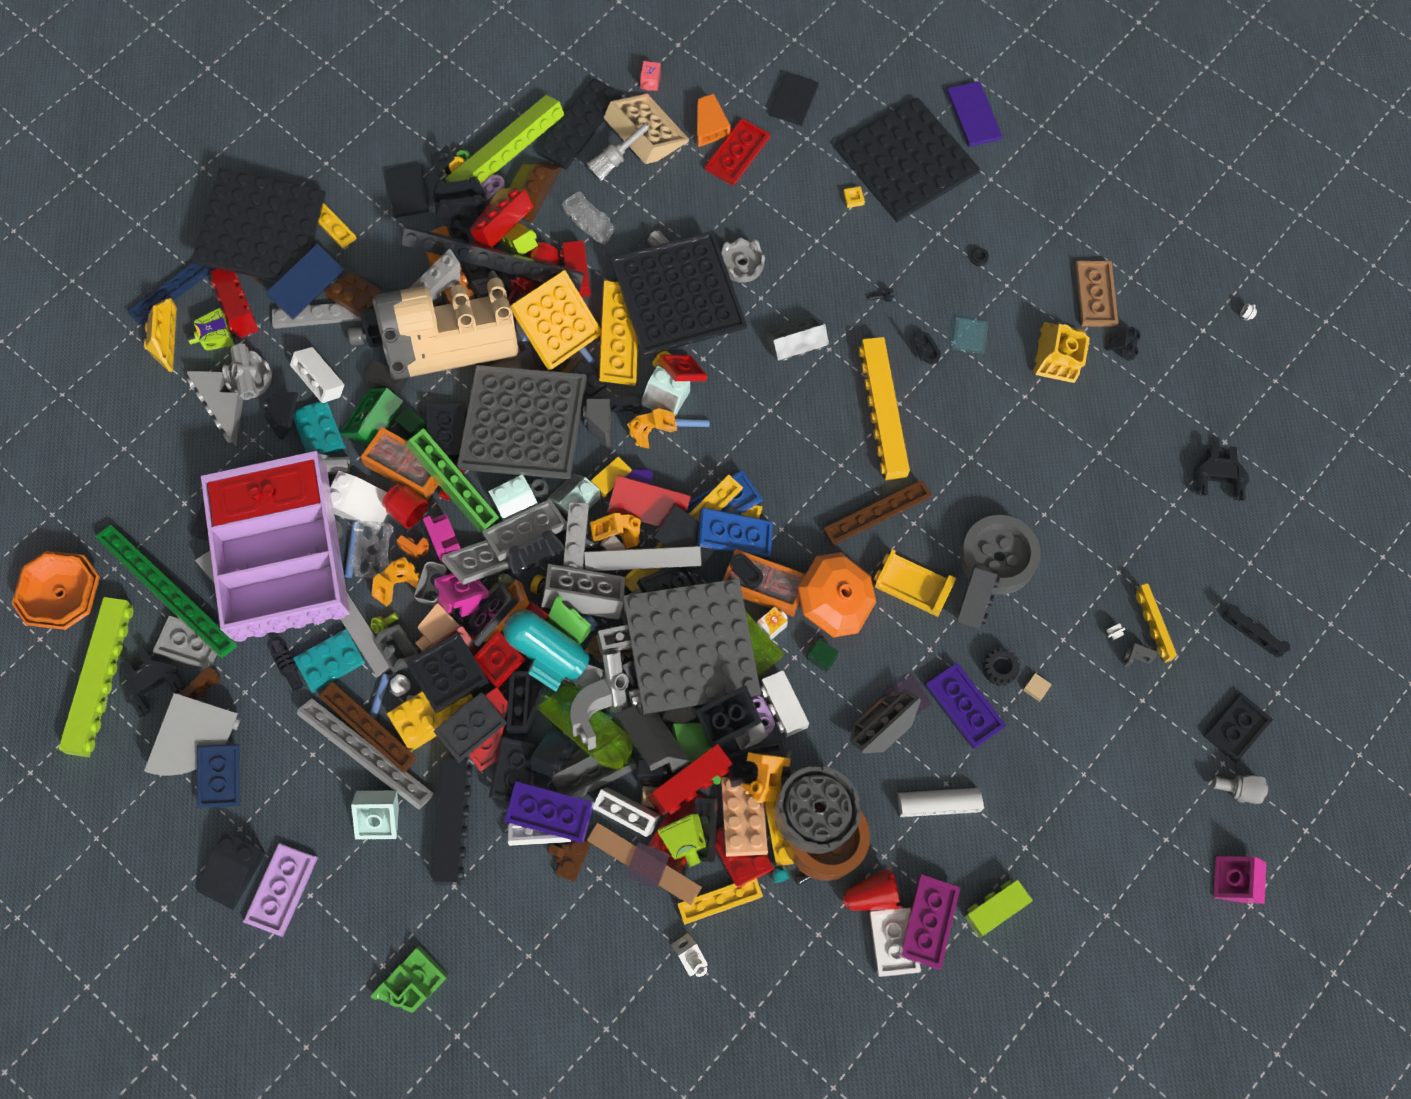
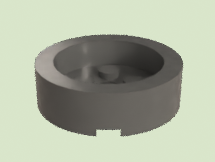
[960,515,1041,595]
[774,766,861,854]

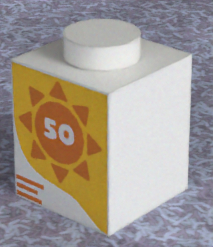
[757,607,788,641]

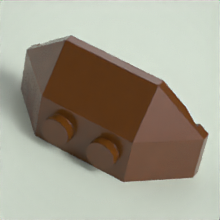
[508,161,561,223]

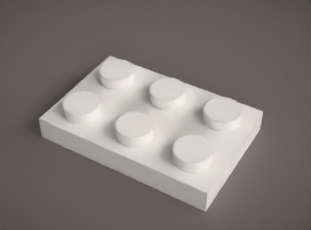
[869,908,921,977]

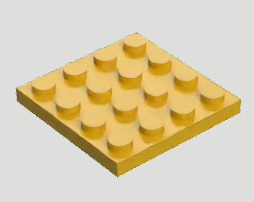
[510,270,601,371]

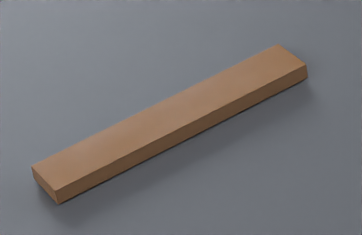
[587,823,702,905]

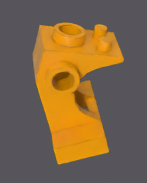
[627,408,677,449]
[590,513,641,549]
[372,557,420,607]
[741,752,791,803]

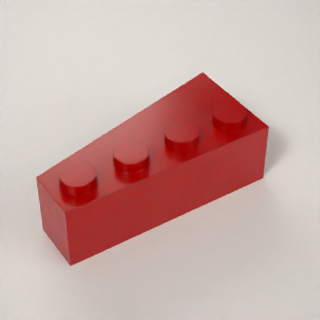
[470,188,533,248]
[210,269,259,339]
[647,744,732,816]

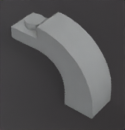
[570,679,612,750]

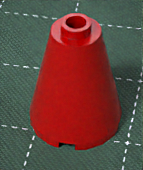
[842,867,902,911]

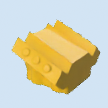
[1033,322,1090,383]

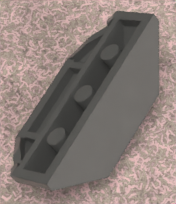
[849,689,921,753]

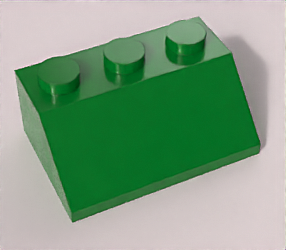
[340,388,403,446]

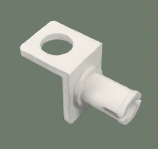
[671,934,707,977]

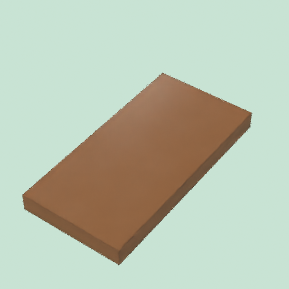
[1075,261,1119,327]

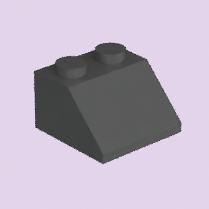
[583,399,611,449]

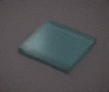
[952,317,989,354]

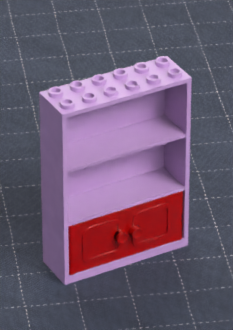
[201,451,350,642]

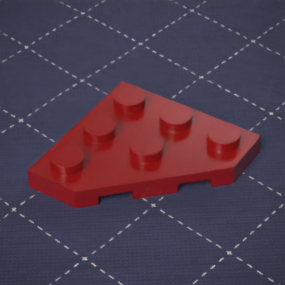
[469,687,508,772]

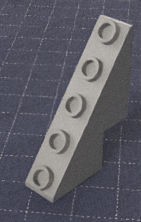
[410,249,461,306]
[187,371,243,446]

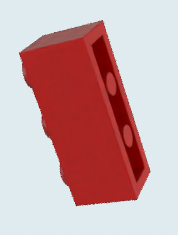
[560,240,591,297]

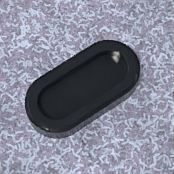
[730,554,763,588]

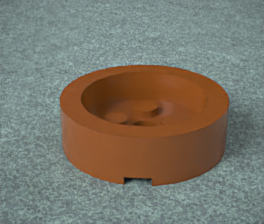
[784,802,870,881]

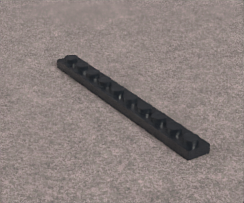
[402,226,584,292]

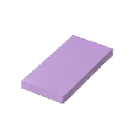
[243,843,318,937]

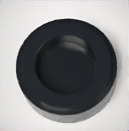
[970,248,989,267]

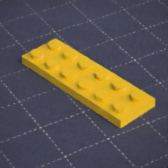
[599,281,638,386]

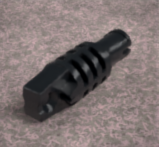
[271,639,303,691]

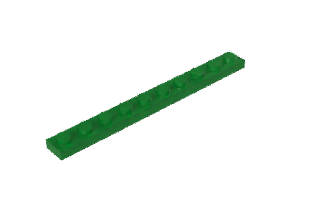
[95,525,237,659]

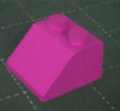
[1214,856,1266,904]

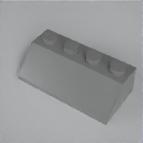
[541,564,625,620]

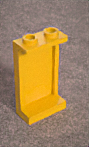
[874,549,956,617]

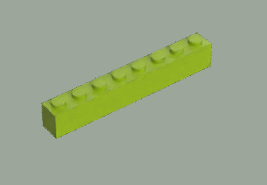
[445,95,564,184]
[58,597,134,757]

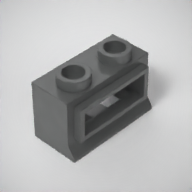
[374,624,419,673]

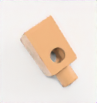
[415,603,459,652]

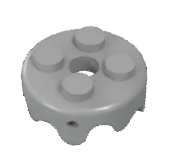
[721,238,765,283]
[222,351,272,398]

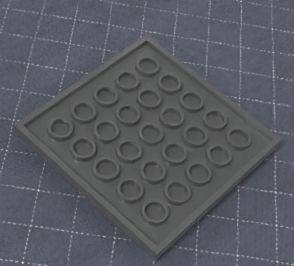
[457,365,587,479]
[623,579,761,715]

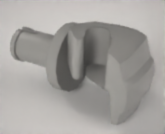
[1213,775,1268,804]

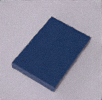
[197,744,240,808]

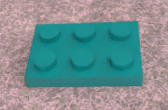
[293,401,346,455]
[293,629,365,693]

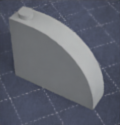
[144,693,241,776]

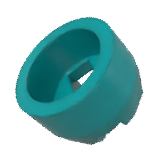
[772,866,789,883]

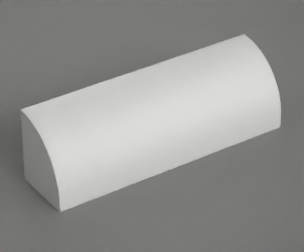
[897,788,984,817]

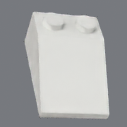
[330,471,387,530]

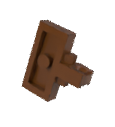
[548,840,591,883]

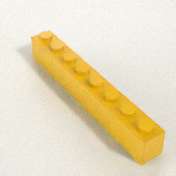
[858,337,910,480]

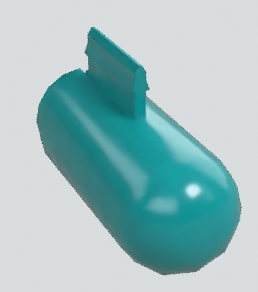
[503,610,589,692]

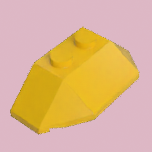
[144,298,177,372]

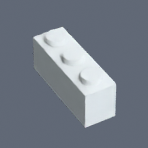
[290,347,344,403]
[760,671,809,737]
[593,787,660,837]

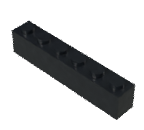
[432,758,473,885]

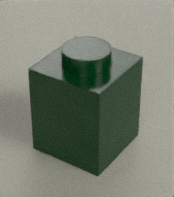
[395,407,427,438]
[807,639,839,672]

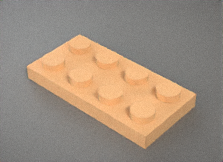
[721,777,768,856]

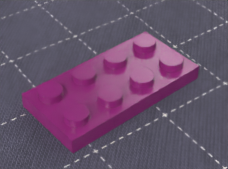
[899,874,960,970]

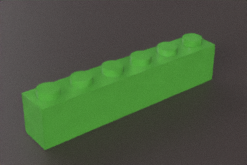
[405,428,499,533]

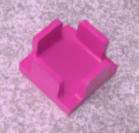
[423,514,461,565]
[434,573,489,617]

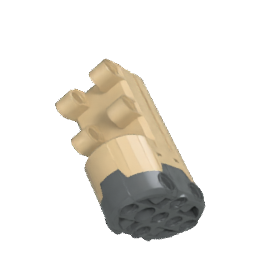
[372,278,518,380]

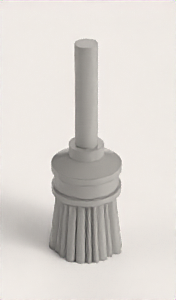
[587,123,649,181]

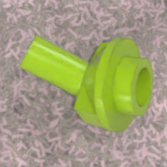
[371,612,399,634]

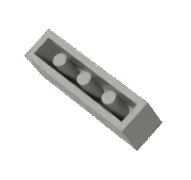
[596,625,631,655]

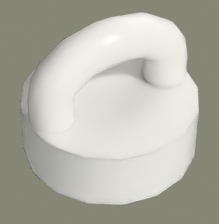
[390,674,411,697]

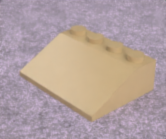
[604,94,689,164]

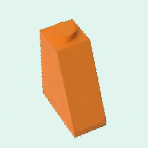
[697,94,730,147]

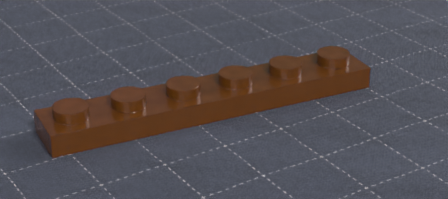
[823,480,932,547]
[319,682,418,773]

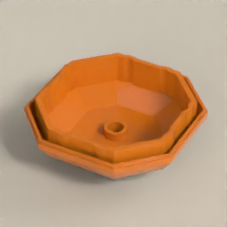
[12,551,100,630]
[797,552,876,638]

